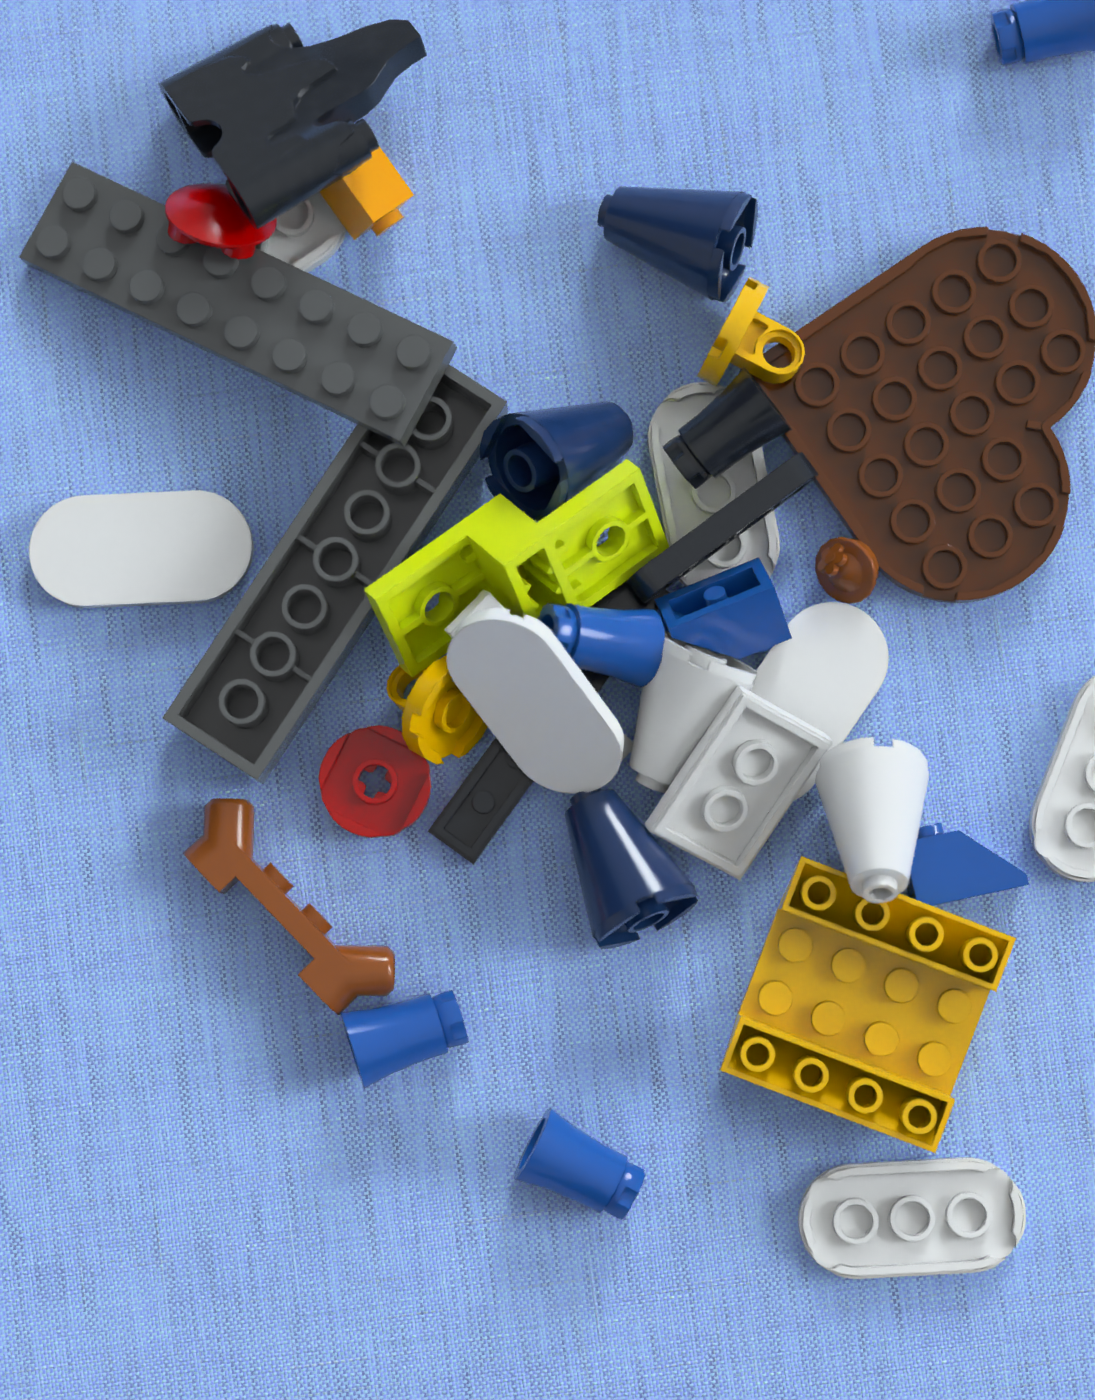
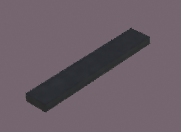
[428,581,670,865]

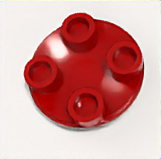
[165,183,277,259]

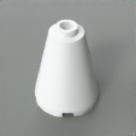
[629,631,758,793]
[815,737,929,903]

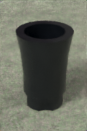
[663,368,792,489]

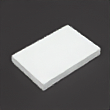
[645,685,833,880]

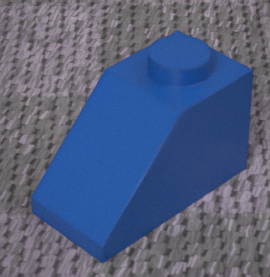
[655,557,792,659]
[907,823,1029,906]

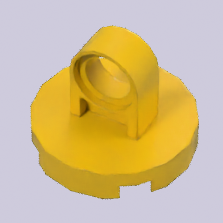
[697,276,805,386]
[386,655,488,764]

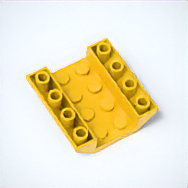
[720,856,1016,1153]

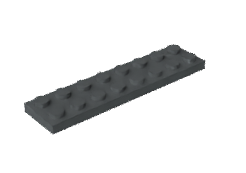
[19,162,457,447]

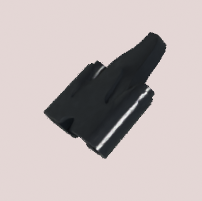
[159,19,427,230]

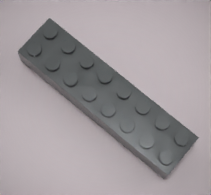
[162,365,508,784]

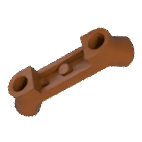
[183,798,395,1015]

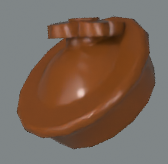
[815,537,879,604]

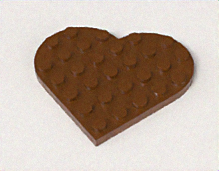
[739,227,1095,603]

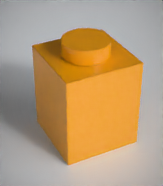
[319,146,414,240]

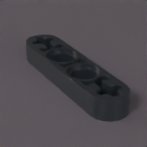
[627,452,819,604]

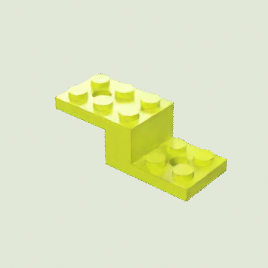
[364,459,669,678]

